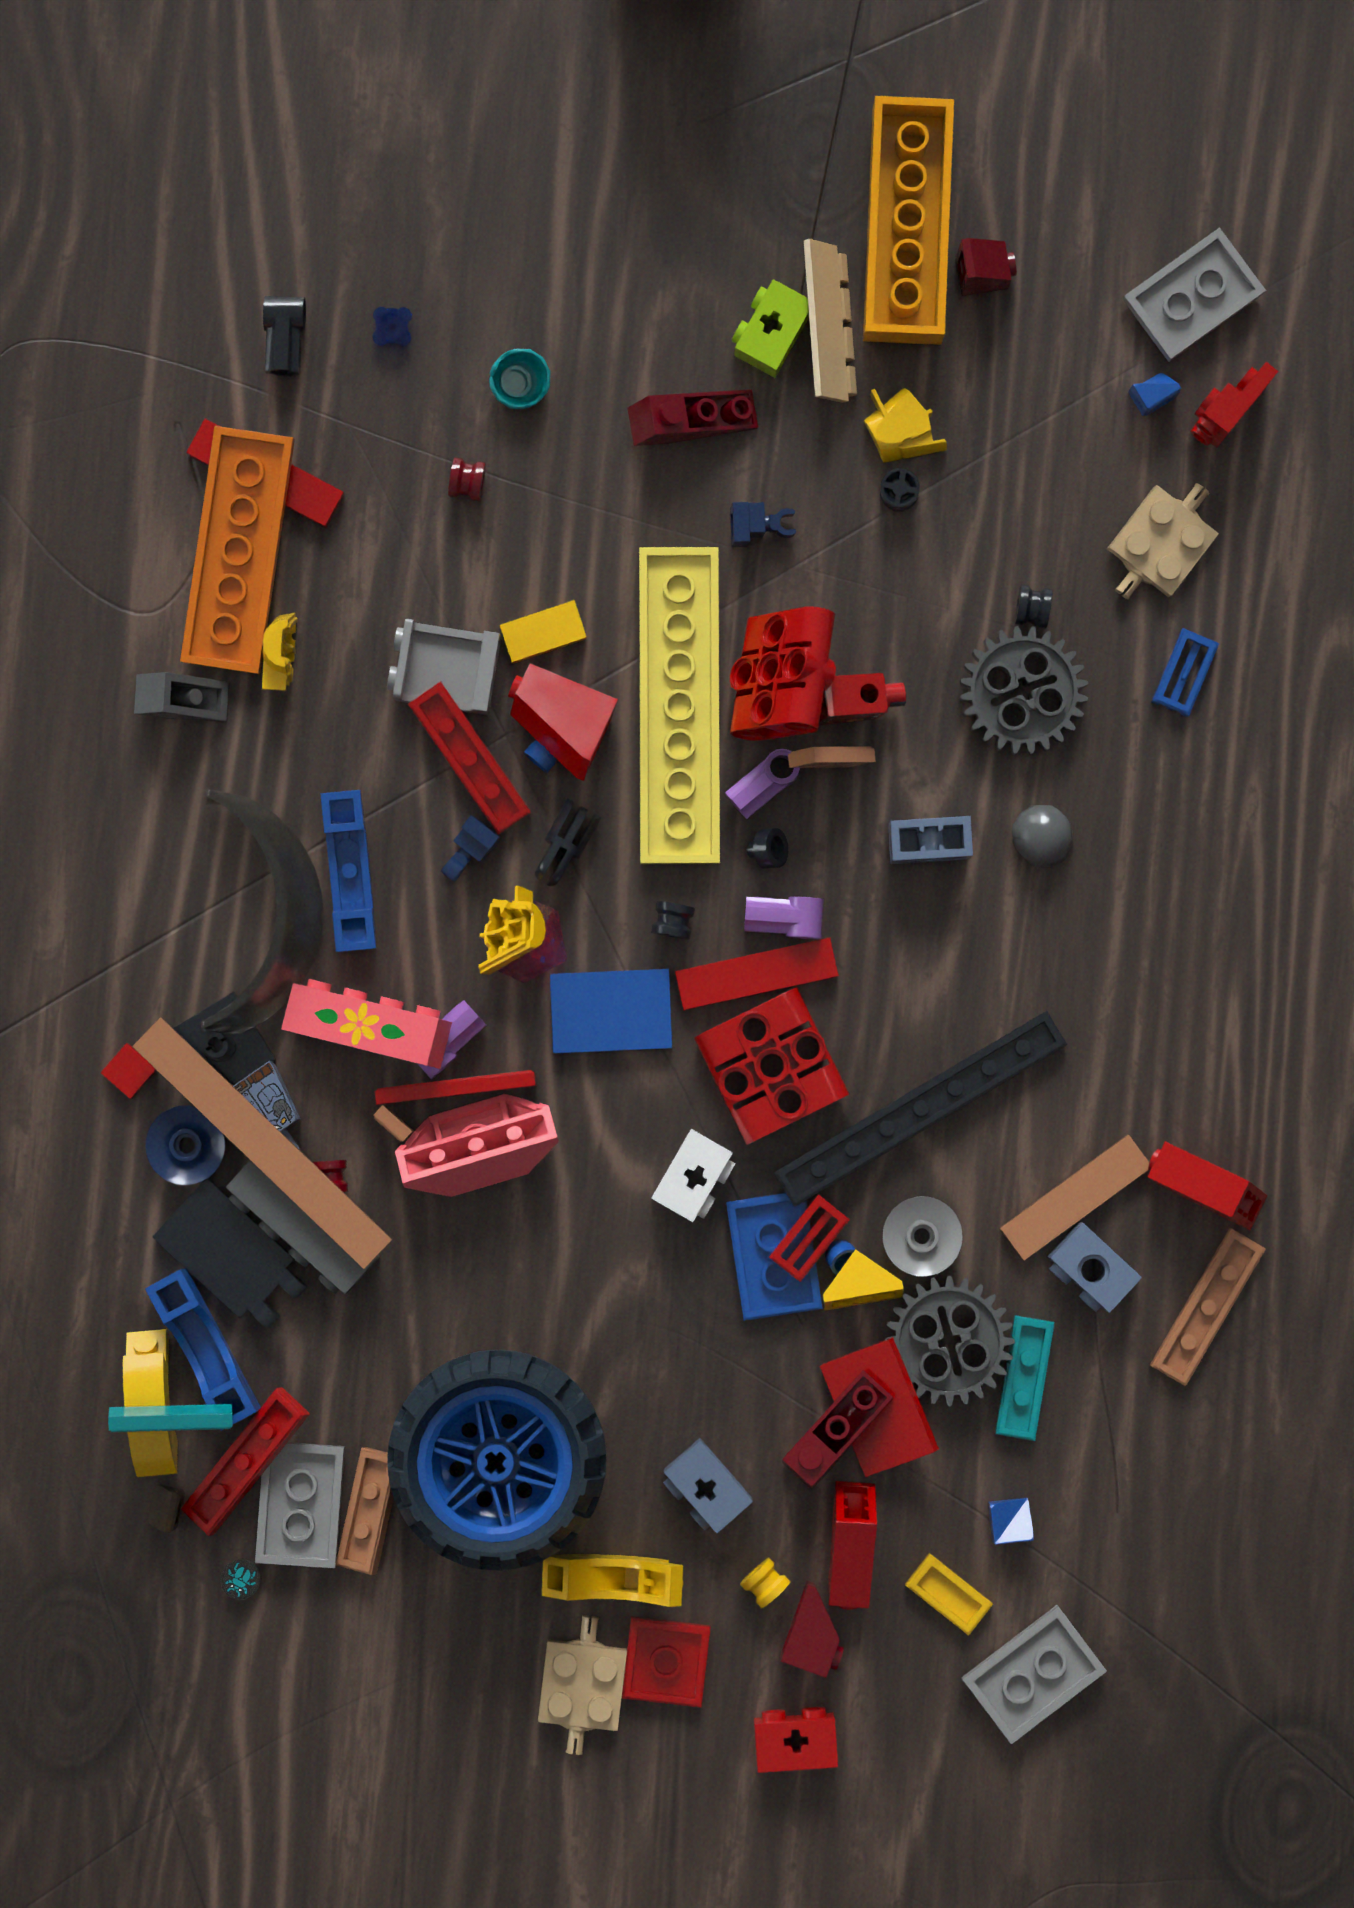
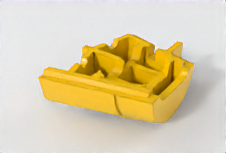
[863,388,947,463]
[262,613,298,691]
[479,885,546,975]

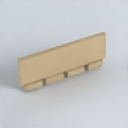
[804,239,857,403]

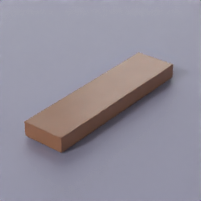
[1000,1135,1149,1261]
[1150,1228,1266,1386]

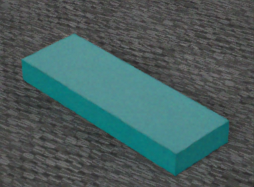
[995,1315,1055,1441]
[108,1404,232,1432]

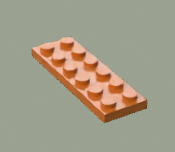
[180,426,295,674]

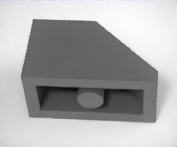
[134,672,229,722]

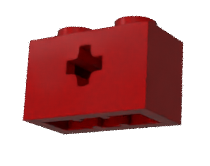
[754,1707,838,1773]

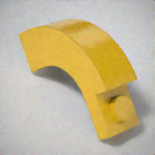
[123,1329,178,1477]
[542,1554,683,1607]

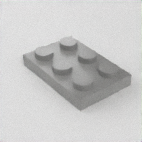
[1122,227,1266,362]
[255,1442,345,1568]
[961,1605,1107,1744]

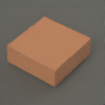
[373,1105,414,1142]

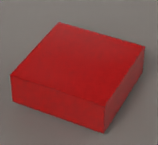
[100,1043,157,1099]

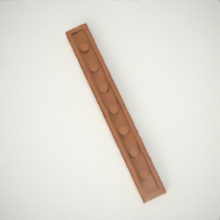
[132,1017,393,1269]

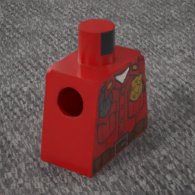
[819,673,906,726]

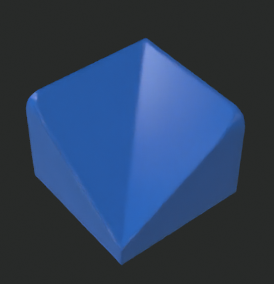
[1128,373,1181,416]
[988,1498,1034,1545]

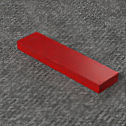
[186,418,345,528]
[408,681,531,835]
[675,937,839,1010]
[375,1070,537,1105]
[181,1387,310,1536]

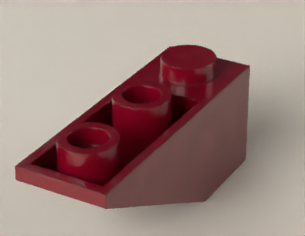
[627,389,758,446]
[782,1370,893,1490]

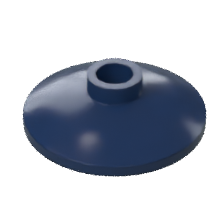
[145,1105,226,1185]

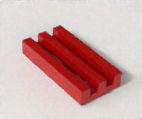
[769,1195,850,1282]

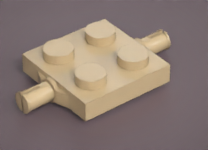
[1107,483,1219,600]
[538,1615,627,1755]

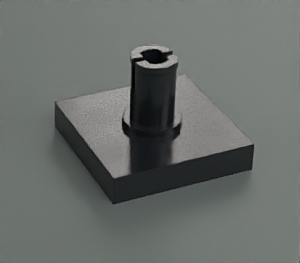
[173,992,276,1086]

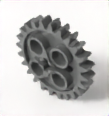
[959,626,1088,755]
[885,1276,1015,1406]

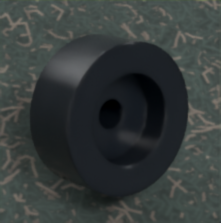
[747,828,788,869]

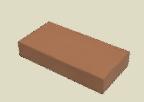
[788,746,876,768]

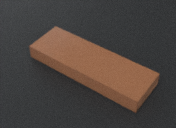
[336,1447,394,1575]

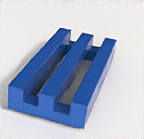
[1151,628,1219,717]

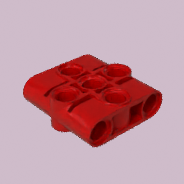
[730,606,836,741]
[694,987,850,1145]

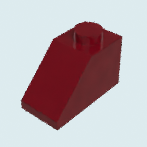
[955,238,1017,296]
[780,1581,844,1678]

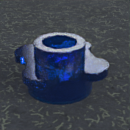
[372,307,412,347]

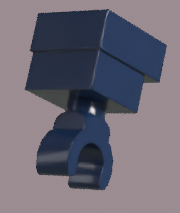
[730,502,796,547]
[440,815,502,882]

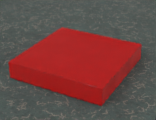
[622,1616,711,1708]

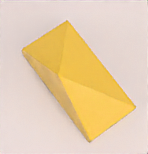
[823,1249,903,1311]

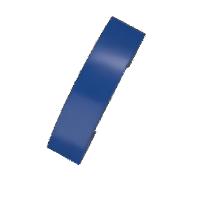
[320,790,376,952]

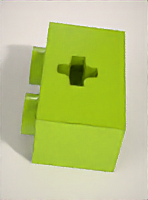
[732,279,809,378]

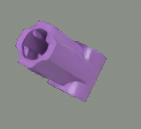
[725,749,800,820]
[744,897,824,939]
[417,1000,487,1079]

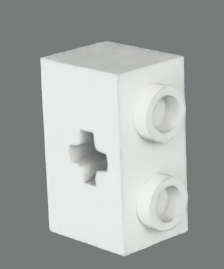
[652,1129,735,1222]

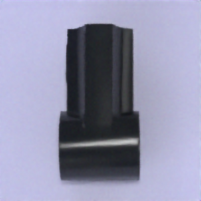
[263,296,306,376]

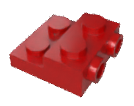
[1190,362,1279,448]

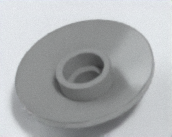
[882,1196,963,1276]

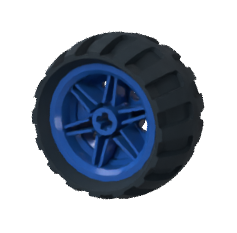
[387,1350,606,1571]

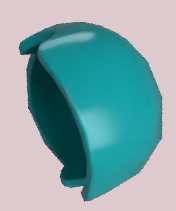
[489,348,551,409]

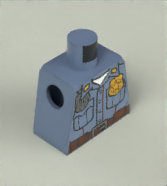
[233,1061,301,1149]

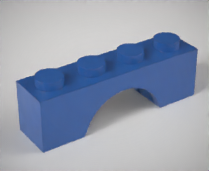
[145,1268,261,1431]

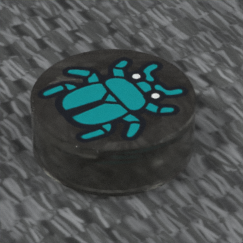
[220,1558,262,1600]

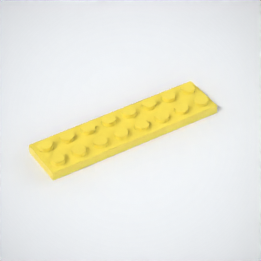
[639,547,720,864]

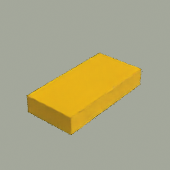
[500,600,587,664]
[905,1553,993,1636]

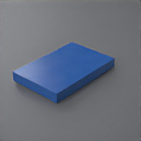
[550,969,672,1054]
[726,1193,823,1321]

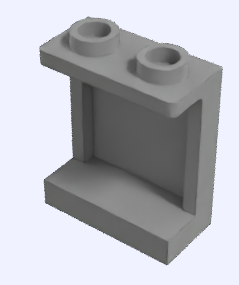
[387,619,501,716]

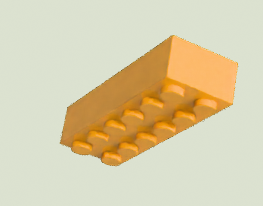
[863,96,954,345]

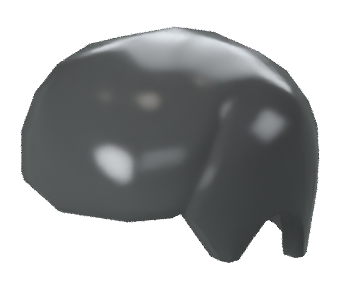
[1012,805,1073,867]

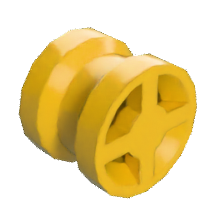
[740,1558,791,1609]

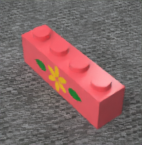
[281,979,452,1069]

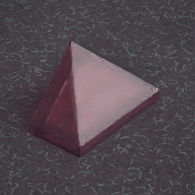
[497,900,567,983]

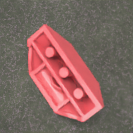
[395,1094,559,1197]

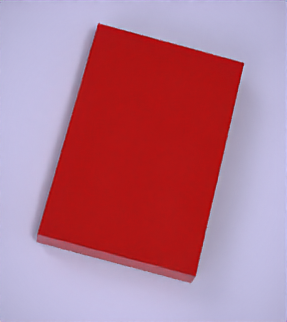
[820,1337,939,1477]

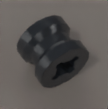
[880,468,920,512]
[1015,584,1053,628]
[651,901,695,940]

